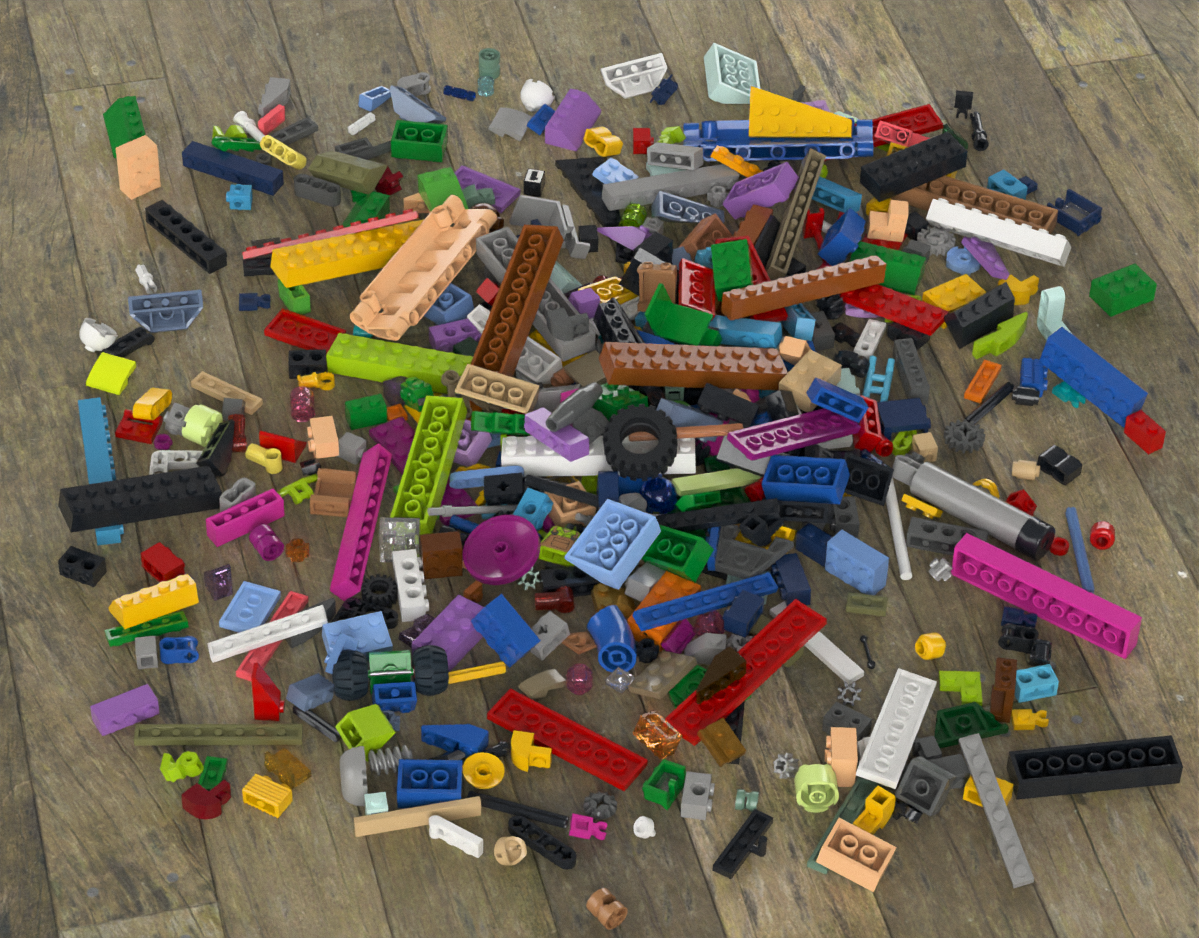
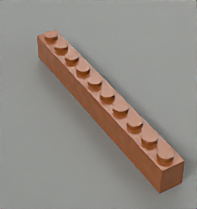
[721,256,886,320]

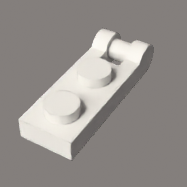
[854,319,886,360]
[429,815,483,858]

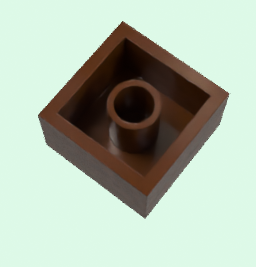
[420,531,463,579]

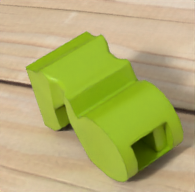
[212,125,247,149]
[657,126,686,144]
[160,751,204,782]

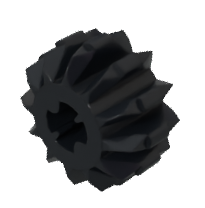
[816,294,846,320]

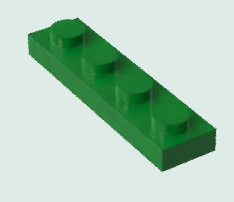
[104,611,189,647]

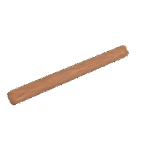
[628,423,743,442]

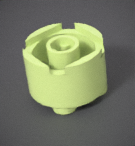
[182,404,223,447]
[794,764,839,813]

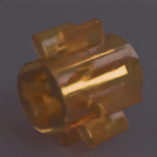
[285,538,309,562]

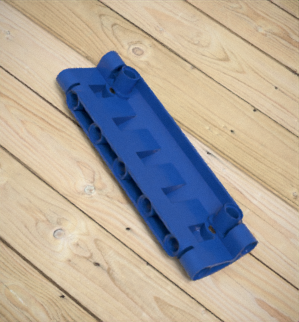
[683,118,873,161]

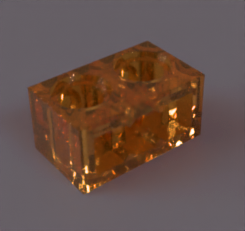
[632,710,683,760]

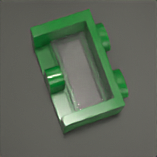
[642,759,686,811]

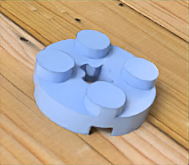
[946,246,981,276]

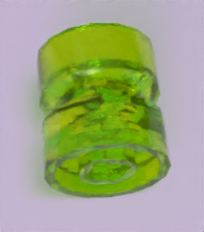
[619,203,647,227]

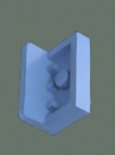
[324,633,359,674]

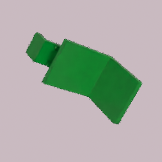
[645,283,722,346]

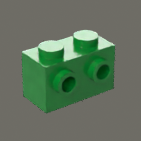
[400,377,434,412]
[345,394,387,430]

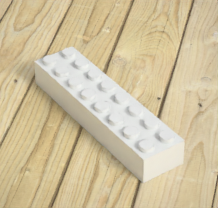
[926,198,1071,267]

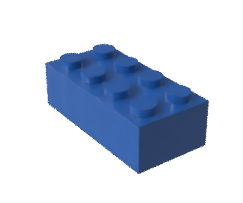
[761,455,850,504]

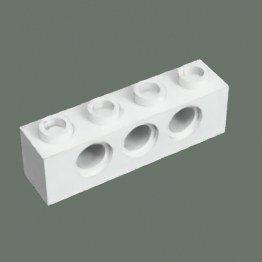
[392,549,429,622]

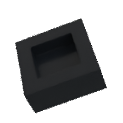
[300,458,321,476]

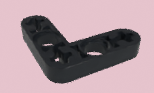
[331,598,398,629]

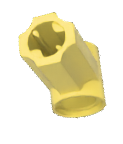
[245,443,283,474]

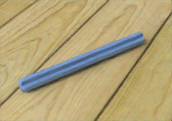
[1065,507,1094,594]

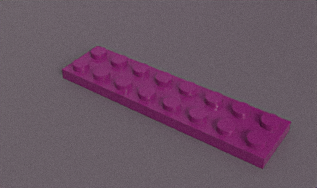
[726,408,861,461]
[369,416,478,526]

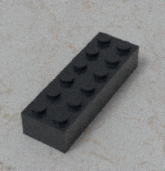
[860,131,968,202]

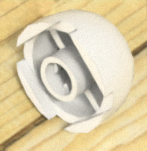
[520,79,555,112]
[79,318,118,352]

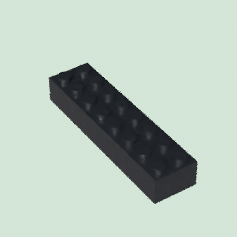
[58,466,222,533]
[1006,735,1183,800]

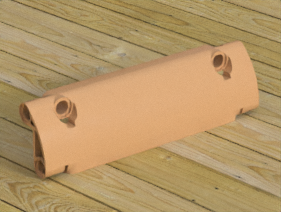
[350,195,497,341]

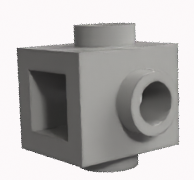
[163,402,191,436]

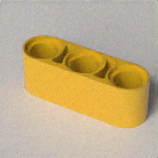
[133,387,172,421]

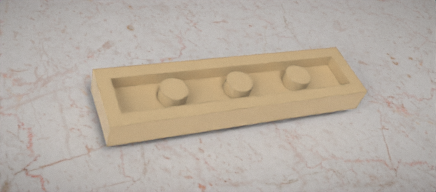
[191,371,263,415]

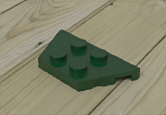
[934,702,1009,749]

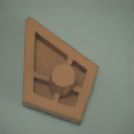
[562,631,596,654]

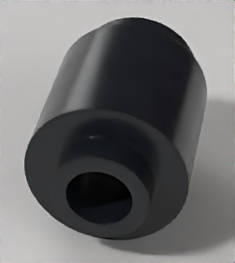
[1012,386,1040,406]

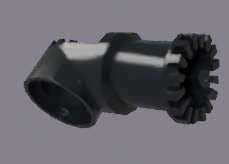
[892,799,923,824]

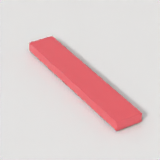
[236,591,308,682]

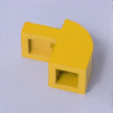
[997,275,1039,305]
[511,730,552,772]
[853,786,895,835]

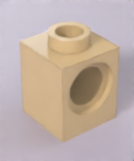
[911,432,938,463]

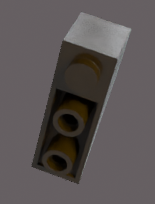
[696,646,746,705]

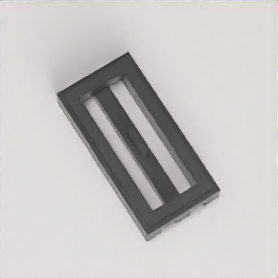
[335,137,373,155]

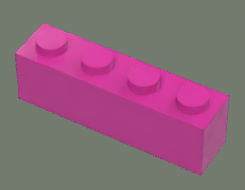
[206,488,285,547]

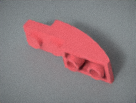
[874,120,930,147]

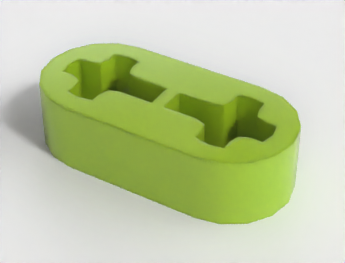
[892,430,917,456]

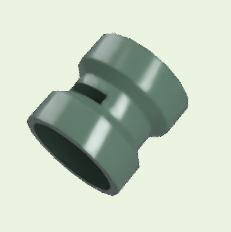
[735,789,759,812]

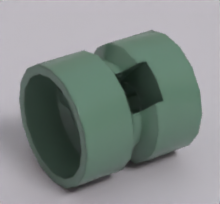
[479,48,500,80]

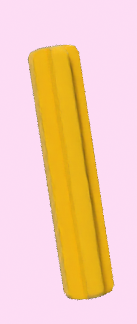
[448,661,506,684]

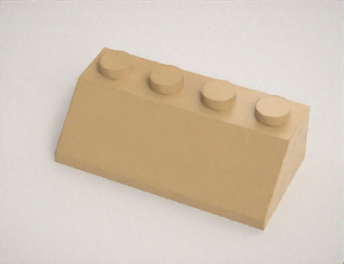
[455,364,539,414]

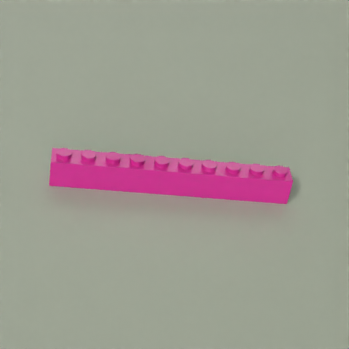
[330,443,392,601]

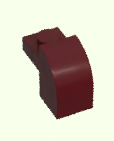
[375,166,403,196]
[181,780,231,819]

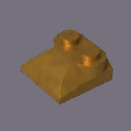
[591,583,636,620]

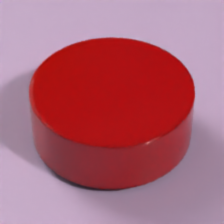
[1049,537,1069,556]

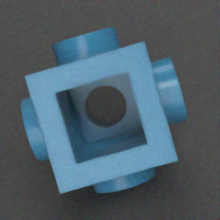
[226,184,253,210]

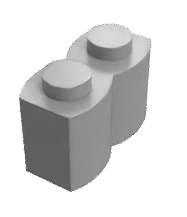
[220,477,256,512]

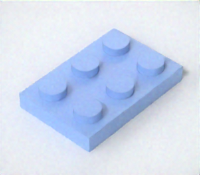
[219,581,281,633]

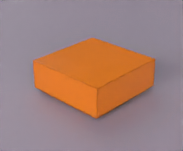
[387,403,408,422]

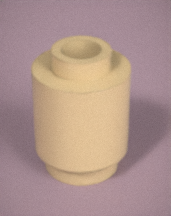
[1012,460,1040,481]

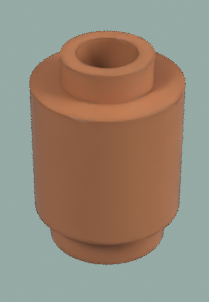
[550,368,574,387]

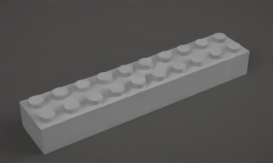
[476,227,596,362]

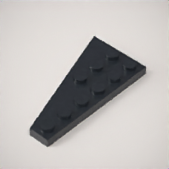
[555,157,622,227]

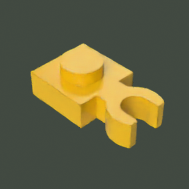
[1011,709,1049,730]

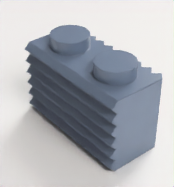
[286,673,334,712]

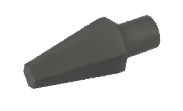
[793,85,806,102]

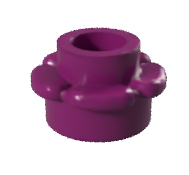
[154,434,173,450]

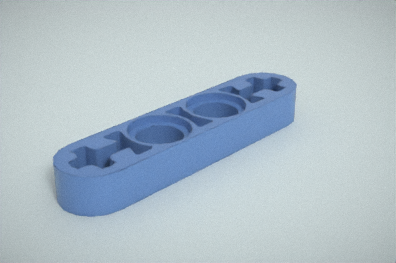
[449,466,524,489]

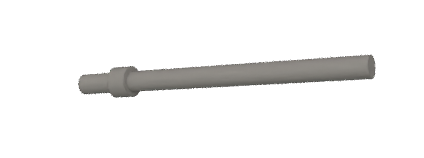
[427,505,518,517]

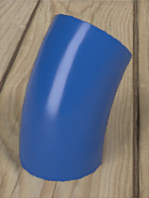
[587,605,636,673]

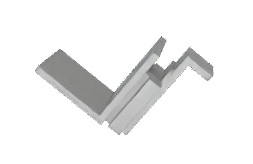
[509,195,590,259]

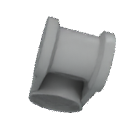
[397,72,431,97]

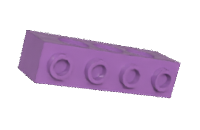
[429,318,482,352]

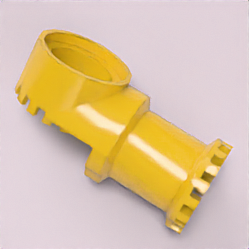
[297,372,335,391]

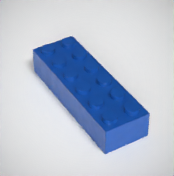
[1039,327,1148,428]

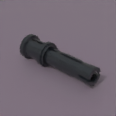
[970,111,989,151]

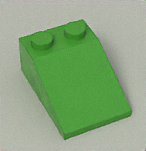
[418,167,469,212]

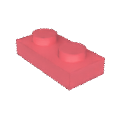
[258,104,285,136]

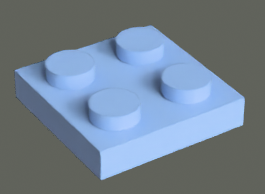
[592,158,639,184]

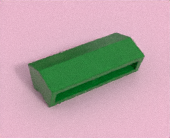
[676,490,721,512]

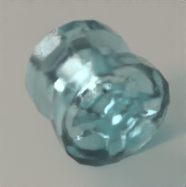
[477,76,494,97]

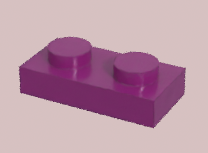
[661,619,697,654]

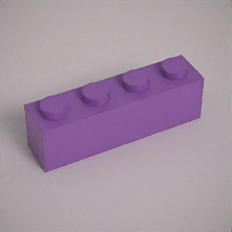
[524,407,589,462]

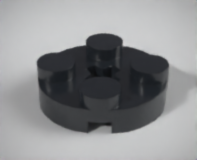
[833,350,870,378]

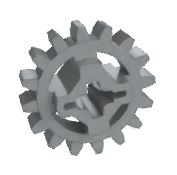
[917,226,956,257]

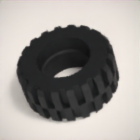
[603,404,678,481]

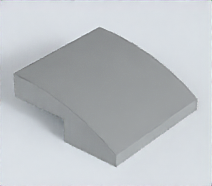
[488,107,532,141]

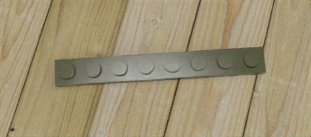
[134,724,303,746]

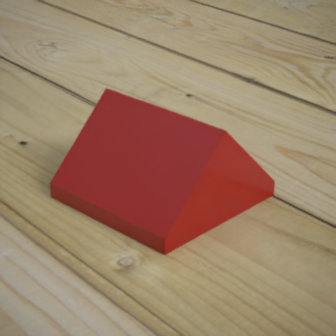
[259,431,307,463]

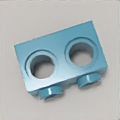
[1014,664,1059,703]

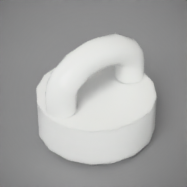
[633,816,656,839]

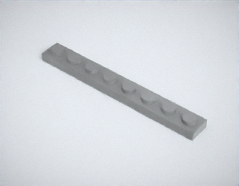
[959,733,1034,888]

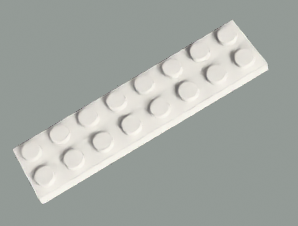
[856,668,937,789]

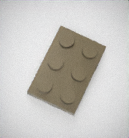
[628,651,697,699]

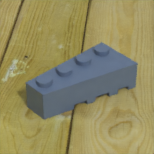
[656,398,724,443]

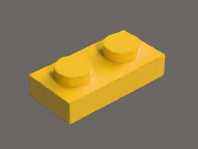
[901,494,943,519]

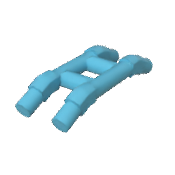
[862,356,895,402]

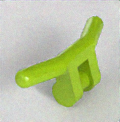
[277,474,318,505]

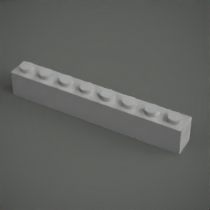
[601,164,739,211]

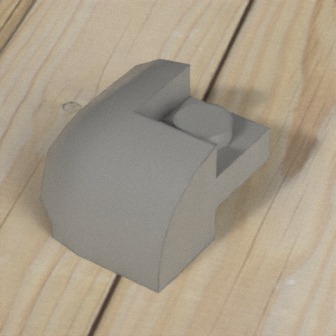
[339,746,368,806]

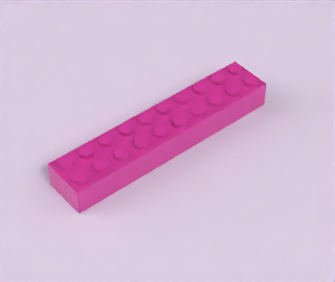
[951,533,1142,659]

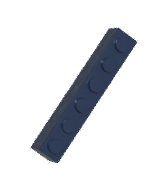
[182,141,284,196]

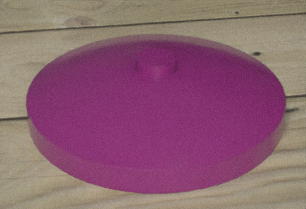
[463,515,541,585]

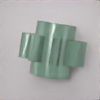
[517,567,541,590]

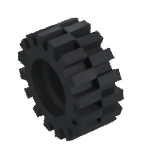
[361,574,398,609]

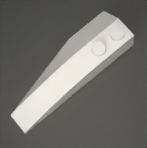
[467,304,563,384]

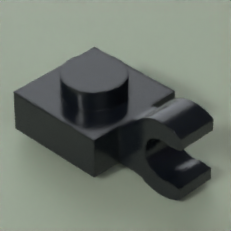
[832,322,860,347]

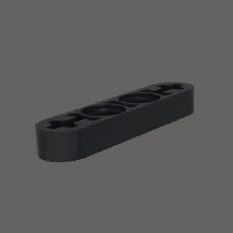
[508,815,577,870]

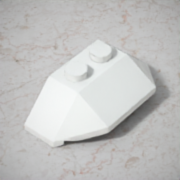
[600,53,667,99]

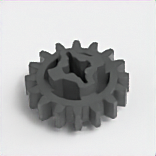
[944,419,985,454]

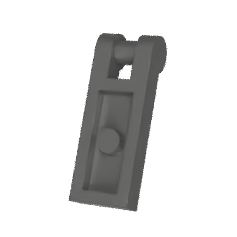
[270,117,318,145]

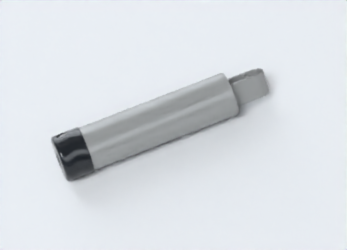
[892,455,1056,561]

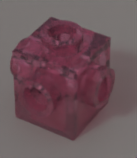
[692,610,725,637]

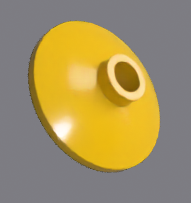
[462,752,504,789]

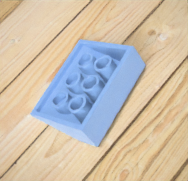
[565,499,661,590]

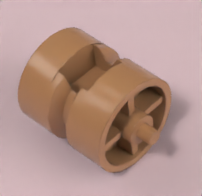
[586,888,628,930]

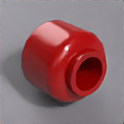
[1090,521,1115,550]

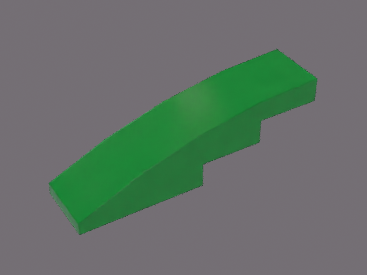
[471,411,532,436]

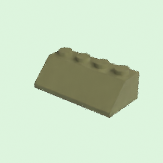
[308,151,387,194]

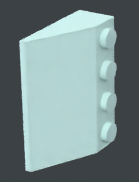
[704,43,760,104]

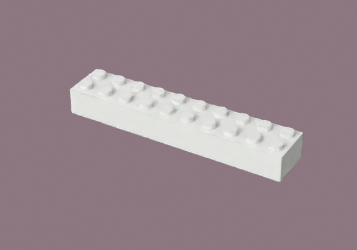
[501,436,696,477]

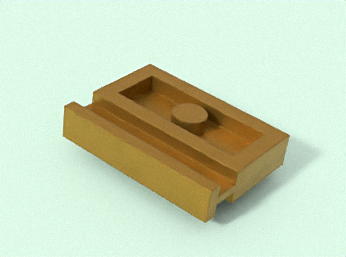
[697,718,746,767]

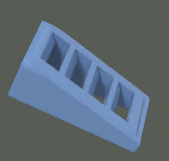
[358,86,391,111]

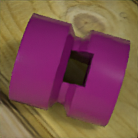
[249,524,284,561]

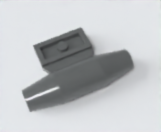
[546,382,610,445]

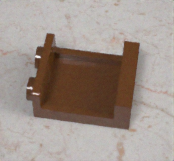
[990,657,1017,723]

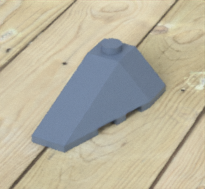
[651,190,725,224]

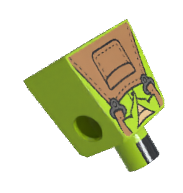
[538,523,580,567]

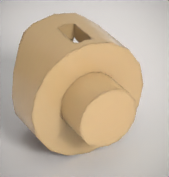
[494,836,527,866]

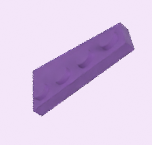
[961,237,1009,280]

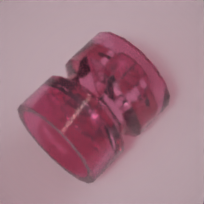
[290,386,315,422]

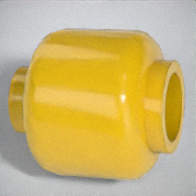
[915,632,946,660]

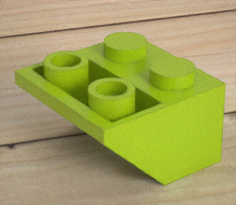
[335,704,396,762]

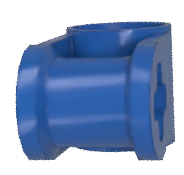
[159,636,199,664]

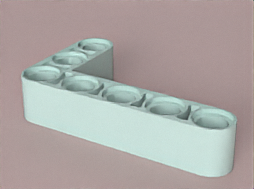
[1037,286,1072,341]

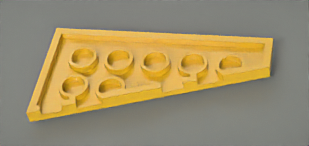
[749,86,852,138]

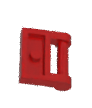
[115,409,163,444]

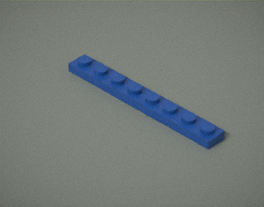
[632,572,778,632]

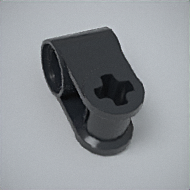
[998,623,1039,654]
[1029,639,1052,666]

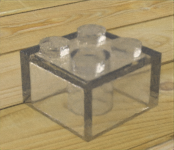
[379,517,420,562]

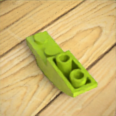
[972,312,1028,359]

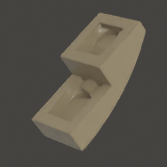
[519,669,566,699]

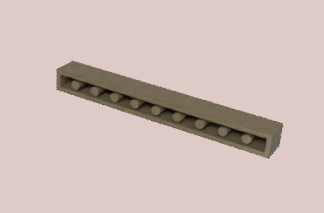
[765,148,826,281]

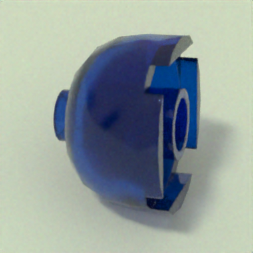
[639,477,678,514]

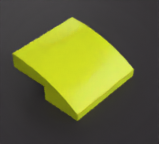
[86,352,136,395]

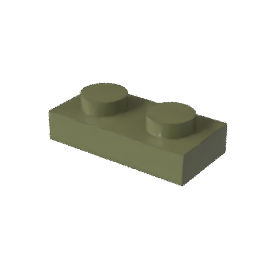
[846,592,888,617]

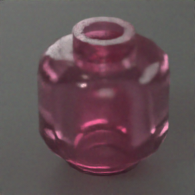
[566,663,593,695]

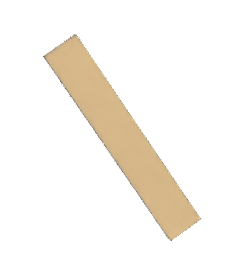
[354,796,481,837]

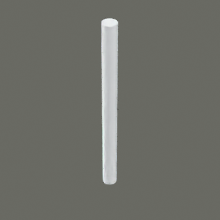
[886,477,912,580]

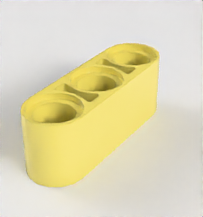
[260,135,306,170]

